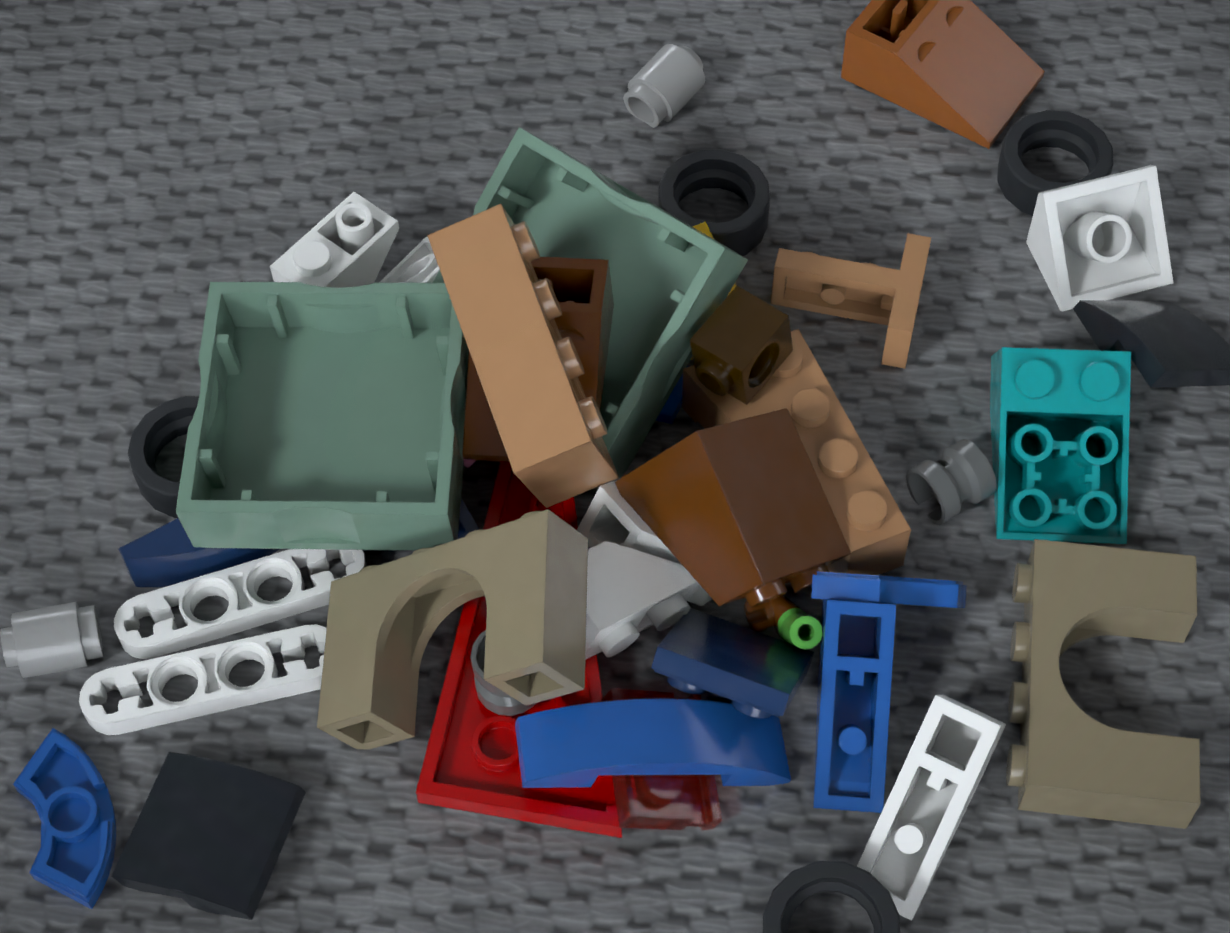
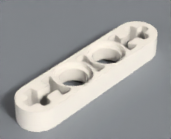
[114,549,367,659]
[79,624,327,735]

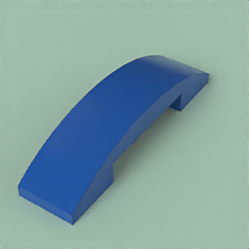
[515,699,791,788]

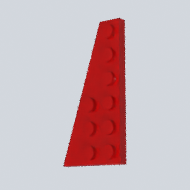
[416,461,622,838]

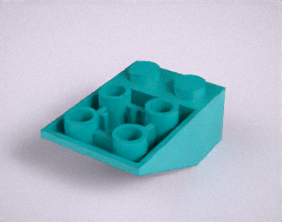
[990,347,1131,544]

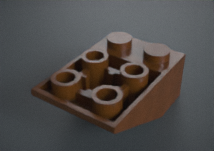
[462,257,614,462]

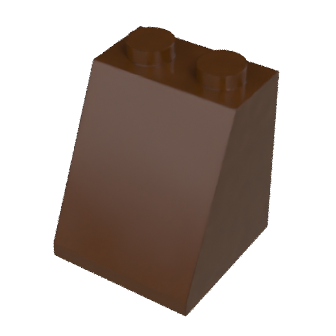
[615,408,851,608]

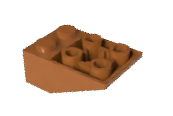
[841,0,1045,149]

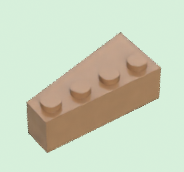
[427,204,619,508]
[682,329,911,575]

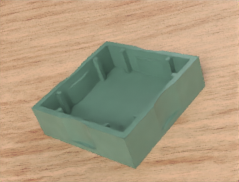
[433,127,748,478]
[176,282,469,550]

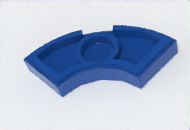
[811,571,967,608]
[13,728,116,909]

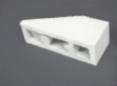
[857,695,1006,921]

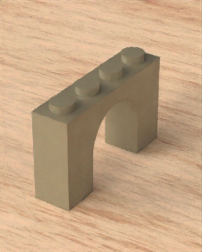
[317,509,588,749]
[1006,539,1201,829]

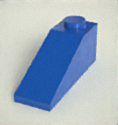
[813,599,896,813]

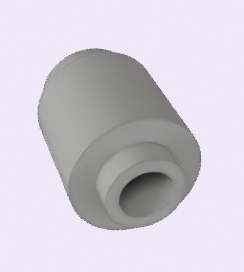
[623,44,705,128]
[0,601,104,679]

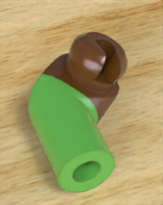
[744,595,823,649]

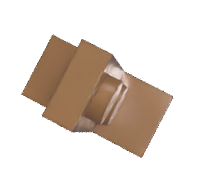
[771,233,932,369]

